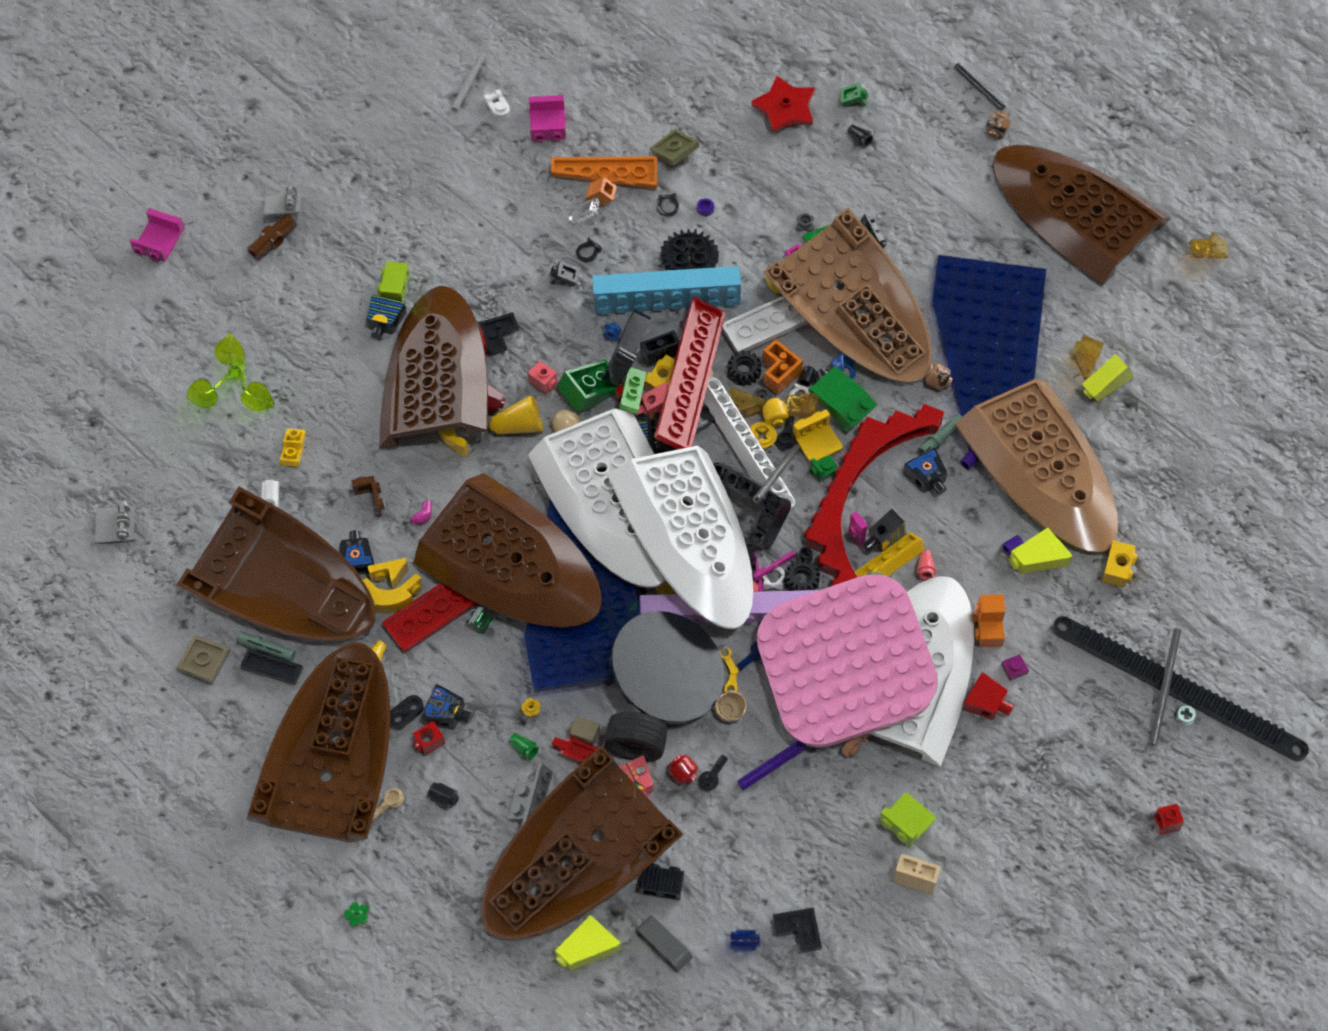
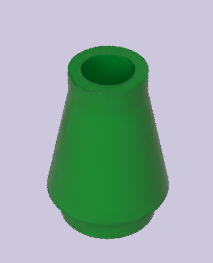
[509,733,539,760]

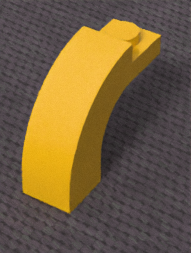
[363,573,423,614]

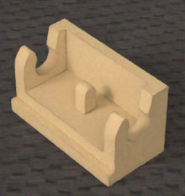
[893,853,941,895]

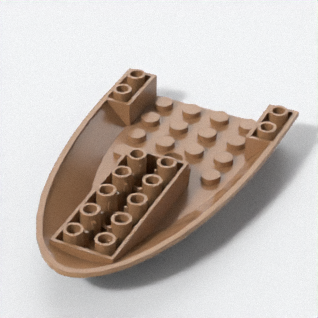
[763,208,932,383]
[955,378,1118,553]

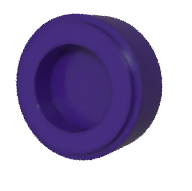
[697,198,714,217]

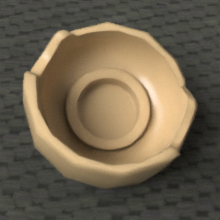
[551,410,580,433]
[714,691,747,723]

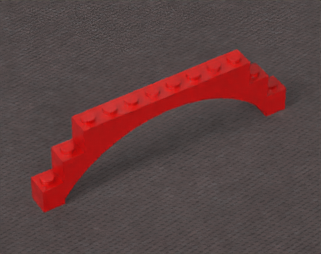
[804,404,944,586]

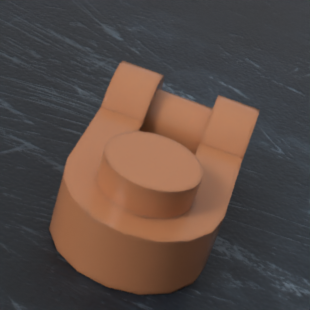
[841,733,870,757]

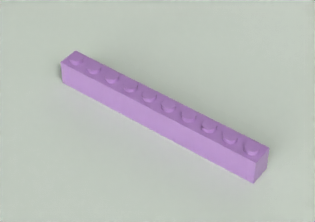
[640,590,819,625]

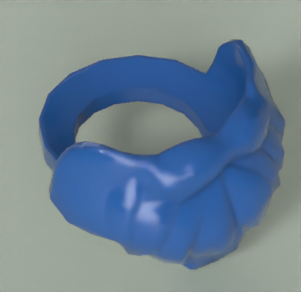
[830,354,856,379]

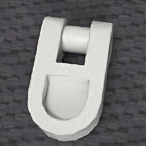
[483,89,510,119]

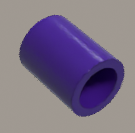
[960,449,979,470]
[1002,535,1024,555]

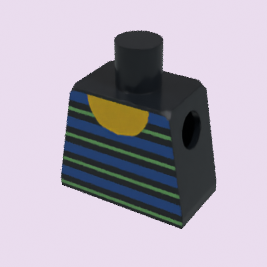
[367,295,407,339]
[863,509,906,552]

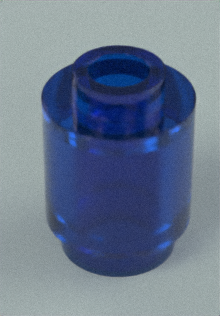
[731,930,760,951]

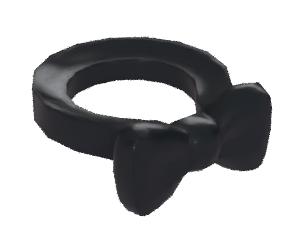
[658,193,679,217]
[576,237,602,263]

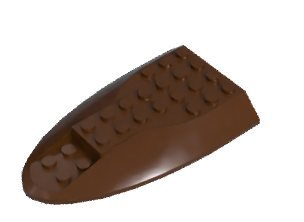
[176,486,376,641]

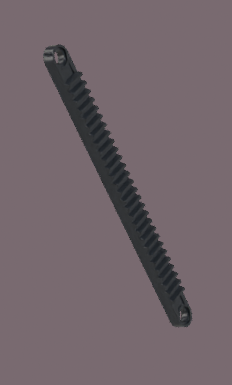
[1053,616,1309,762]

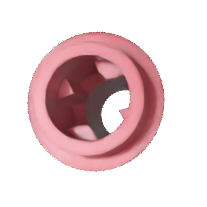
[917,551,936,580]

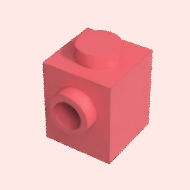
[528,361,558,394]

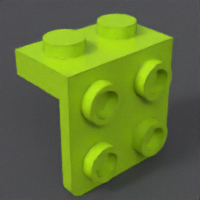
[879,793,936,847]

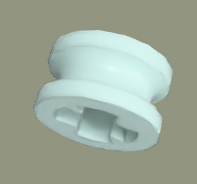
[1177,706,1196,725]

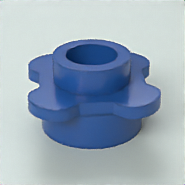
[603,323,622,342]

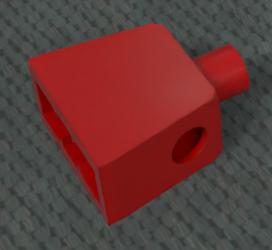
[963,672,1014,720]

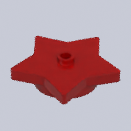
[751,76,815,133]

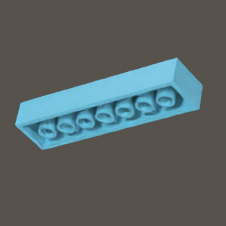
[592,266,741,315]

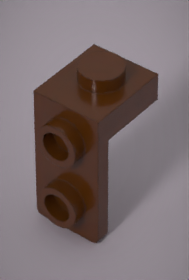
[351,475,385,517]

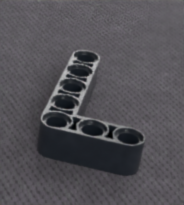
[602,309,651,387]
[713,462,791,549]

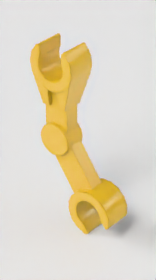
[719,647,739,693]

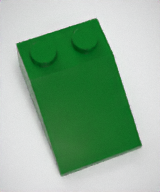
[557,359,624,413]
[808,366,877,432]

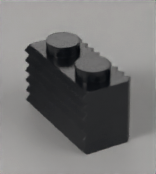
[640,330,680,367]
[639,863,684,900]

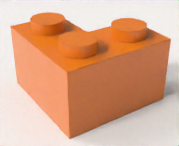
[763,339,803,395]
[973,594,1005,647]

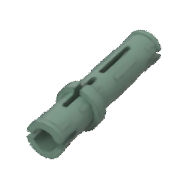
[918,414,962,454]
[236,631,296,662]

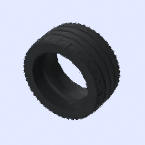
[604,712,667,762]

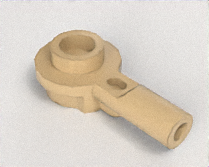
[373,788,404,821]

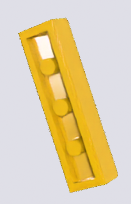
[855,532,925,577]

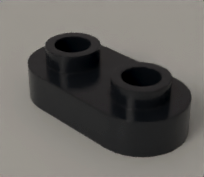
[390,695,424,729]

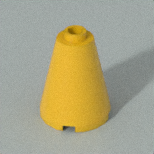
[489,396,543,435]

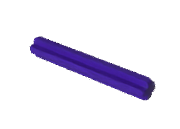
[738,741,807,790]

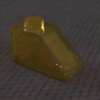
[1073,335,1104,380]

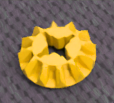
[750,422,777,450]

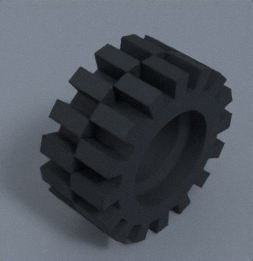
[728,350,762,386]
[785,559,820,591]

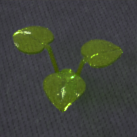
[186,332,275,411]

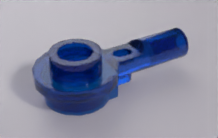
[736,641,762,671]

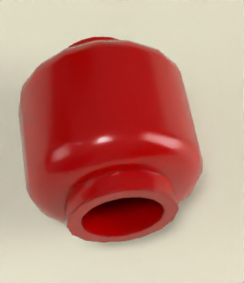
[668,754,698,784]

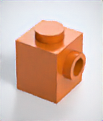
[586,177,617,207]

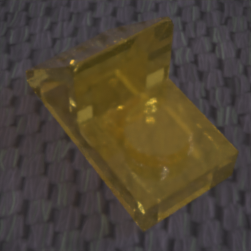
[1190,232,1228,259]
[728,386,766,419]
[786,393,819,418]

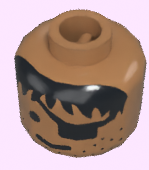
[985,111,1011,139]
[924,363,953,391]

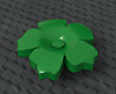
[343,902,369,927]

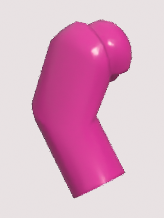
[411,500,432,525]

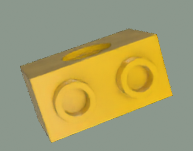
[645,354,675,392]
[1102,540,1138,588]

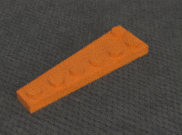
[551,156,657,189]

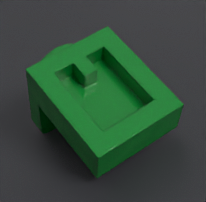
[840,83,868,106]
[809,455,838,482]

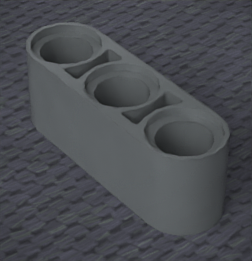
[635,915,693,972]

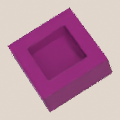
[1002,654,1029,681]

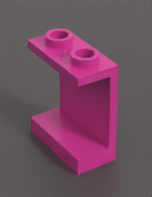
[529,95,566,141]
[130,208,185,262]

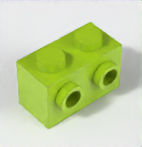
[377,261,410,302]

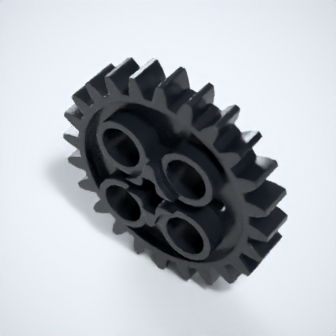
[660,229,719,271]

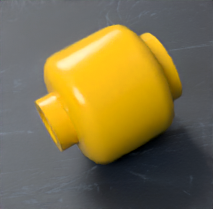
[762,398,789,427]

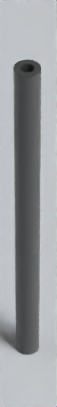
[753,444,800,503]
[1149,628,1182,746]

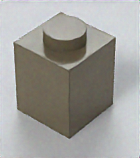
[568,716,601,746]

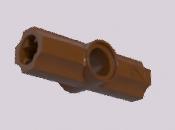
[247,214,297,260]

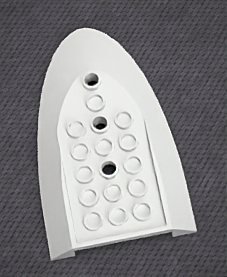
[528,409,666,587]
[607,446,753,629]
[868,577,974,767]

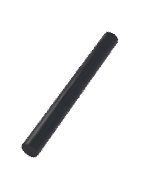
[954,62,1006,111]

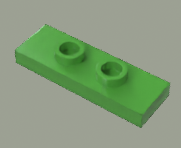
[619,367,646,414]

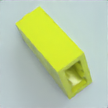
[1082,354,1134,402]
[1009,528,1072,574]
[555,915,621,971]

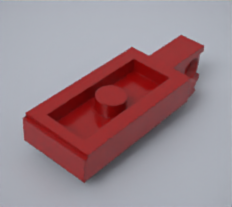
[552,737,608,764]

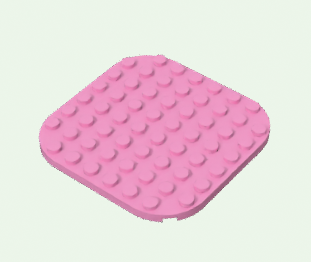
[757,574,938,747]

